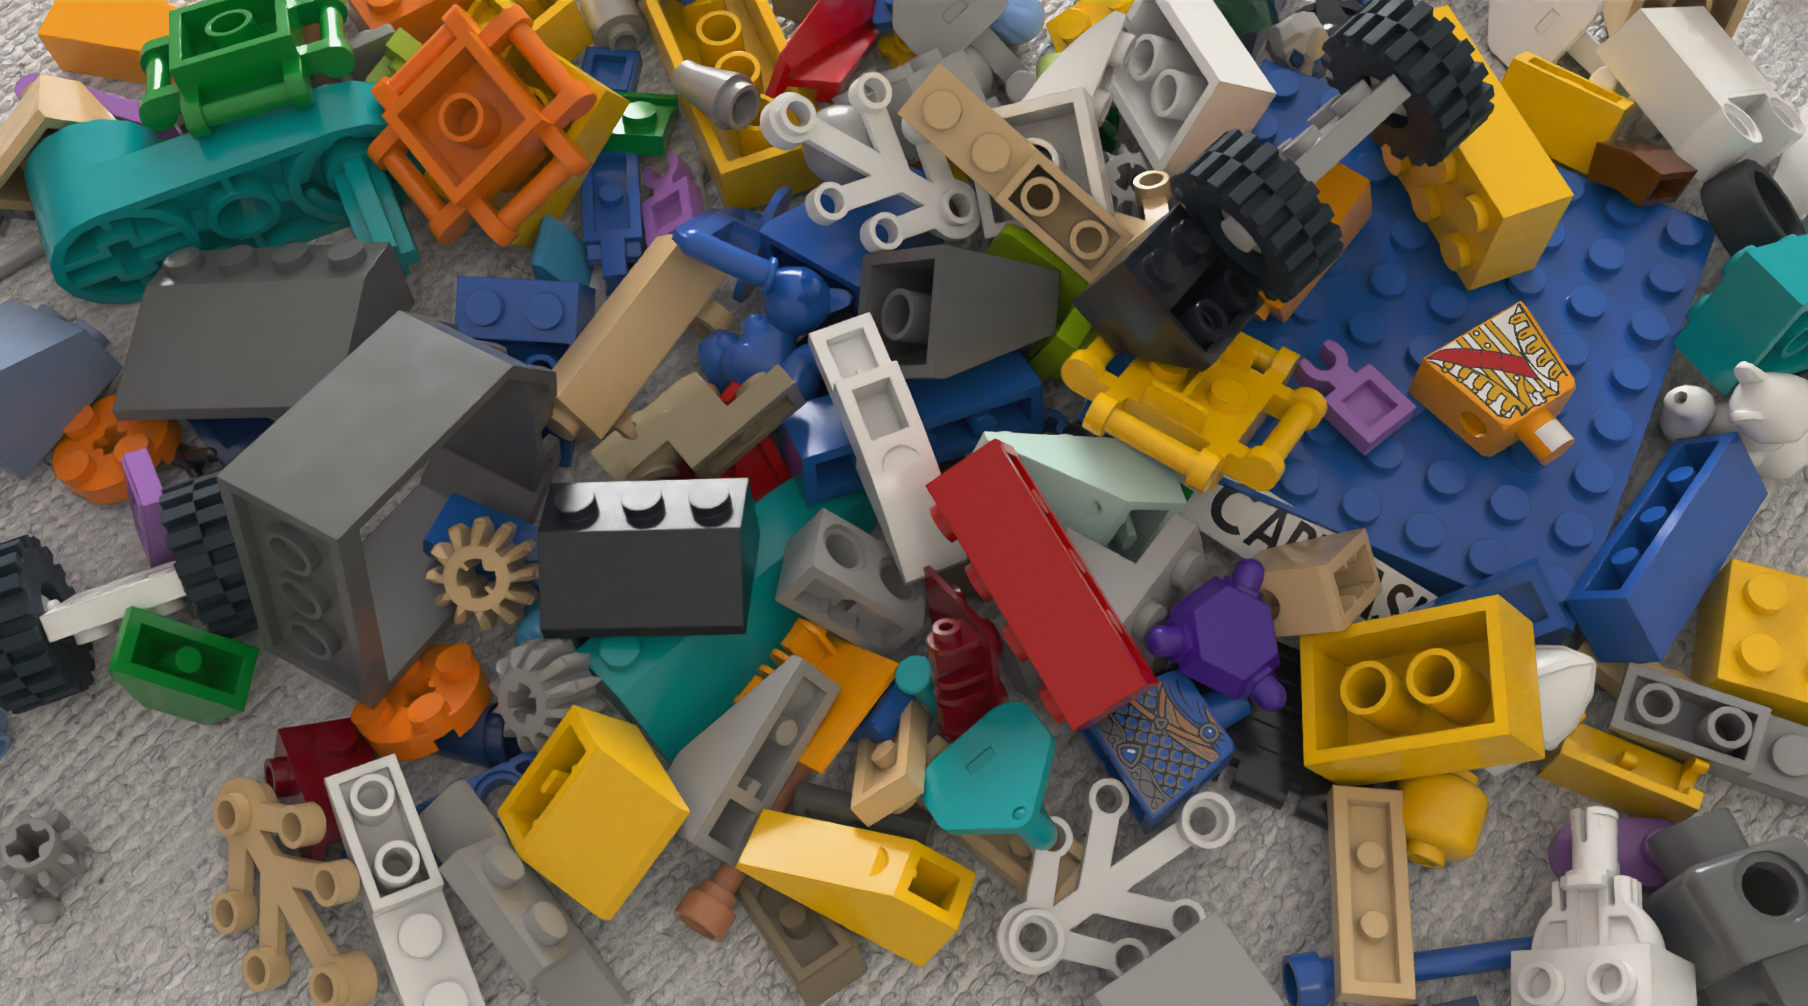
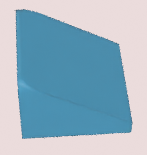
[531,216,594,286]

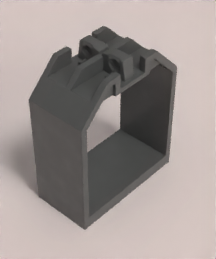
[216,310,561,709]

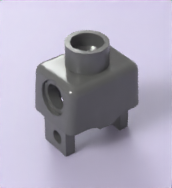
[1642,808,1808,1006]

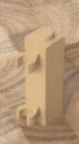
[546,234,736,441]

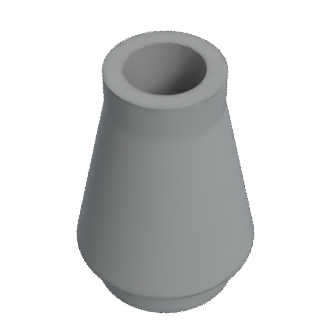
[672,60,761,130]

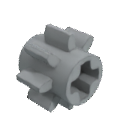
[0,809,90,899]

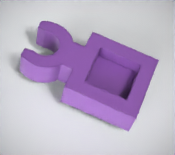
[641,152,704,247]
[1294,339,1417,456]

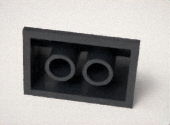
[537,478,761,638]

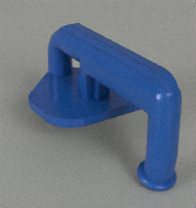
[672,185,793,303]

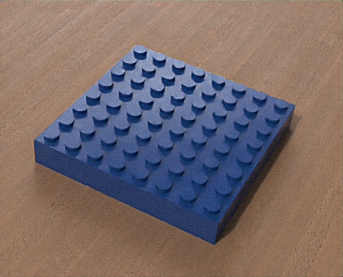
[1077,59,1716,646]

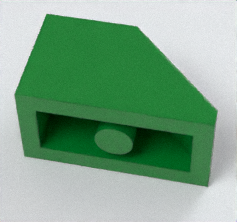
[108,606,259,725]

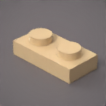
[850,700,929,827]

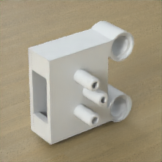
[1595,6,1807,183]

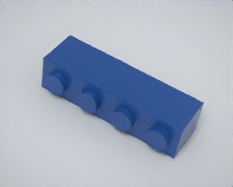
[778,349,1043,505]
[1565,432,1768,664]

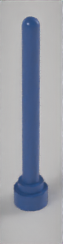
[1282,936,1534,1006]

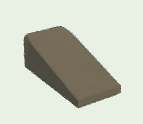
[735,875,868,1006]

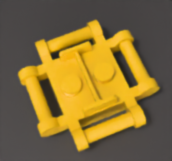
[1061,331,1328,494]

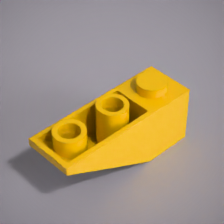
[735,809,977,968]

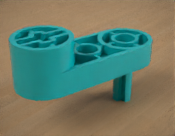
[24,81,426,304]

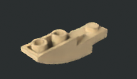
[897,63,1134,284]

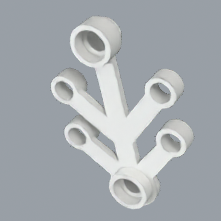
[760,72,981,253]
[996,778,1236,979]

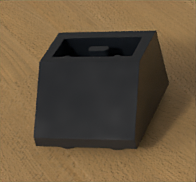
[1071,203,1265,372]

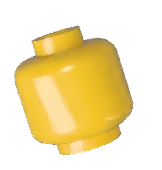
[1396,770,1489,870]

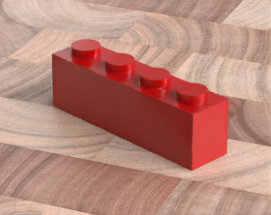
[925,438,1160,730]

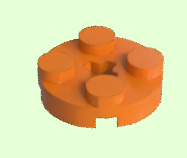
[52,393,181,505]
[351,643,492,762]

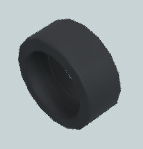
[1700,159,1806,257]

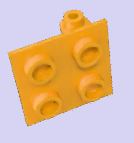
[732,618,900,775]

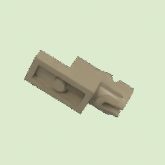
[590,364,806,482]

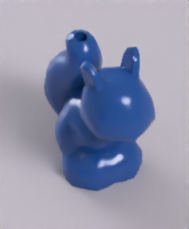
[698,266,855,401]

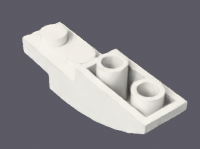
[1022,10,1137,127]
[808,312,968,586]
[324,753,486,1006]

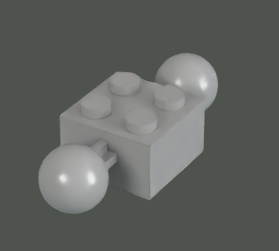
[802,46,993,185]

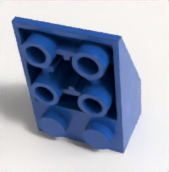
[455,275,596,467]

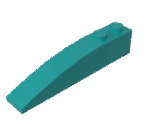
[576,477,878,765]

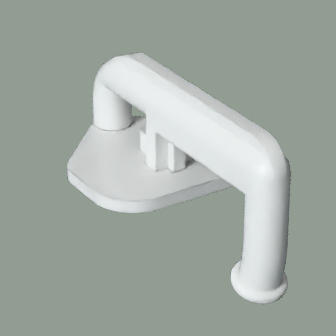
[1488,0,1629,98]

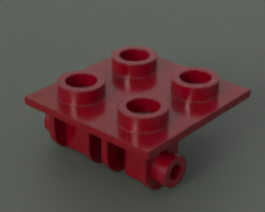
[924,565,1009,743]

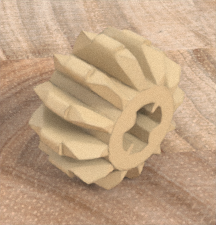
[425,516,539,631]

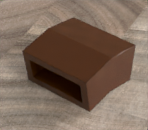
[1586,139,1698,207]

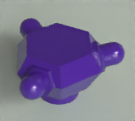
[1144,558,1287,712]

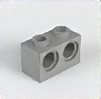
[775,508,927,658]

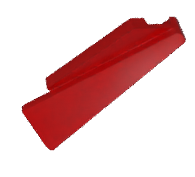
[765,0,881,103]

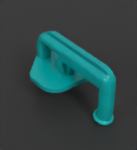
[895,655,1058,851]

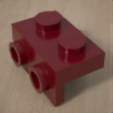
[264,717,377,862]

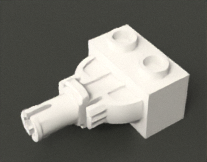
[1511,806,1697,1006]

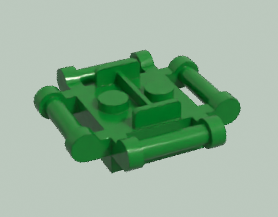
[139,0,355,140]

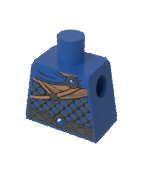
[1078,669,1251,835]

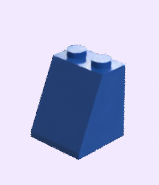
[759,165,944,321]

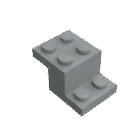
[994,512,1210,702]

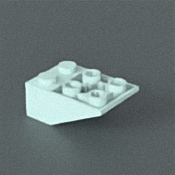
[972,431,1187,564]

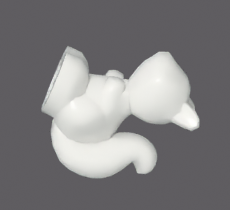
[1659,361,1808,480]

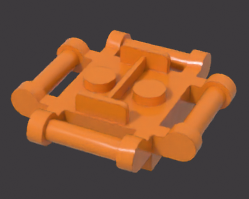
[367,4,597,248]

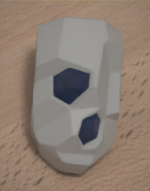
[1265,11,1329,82]

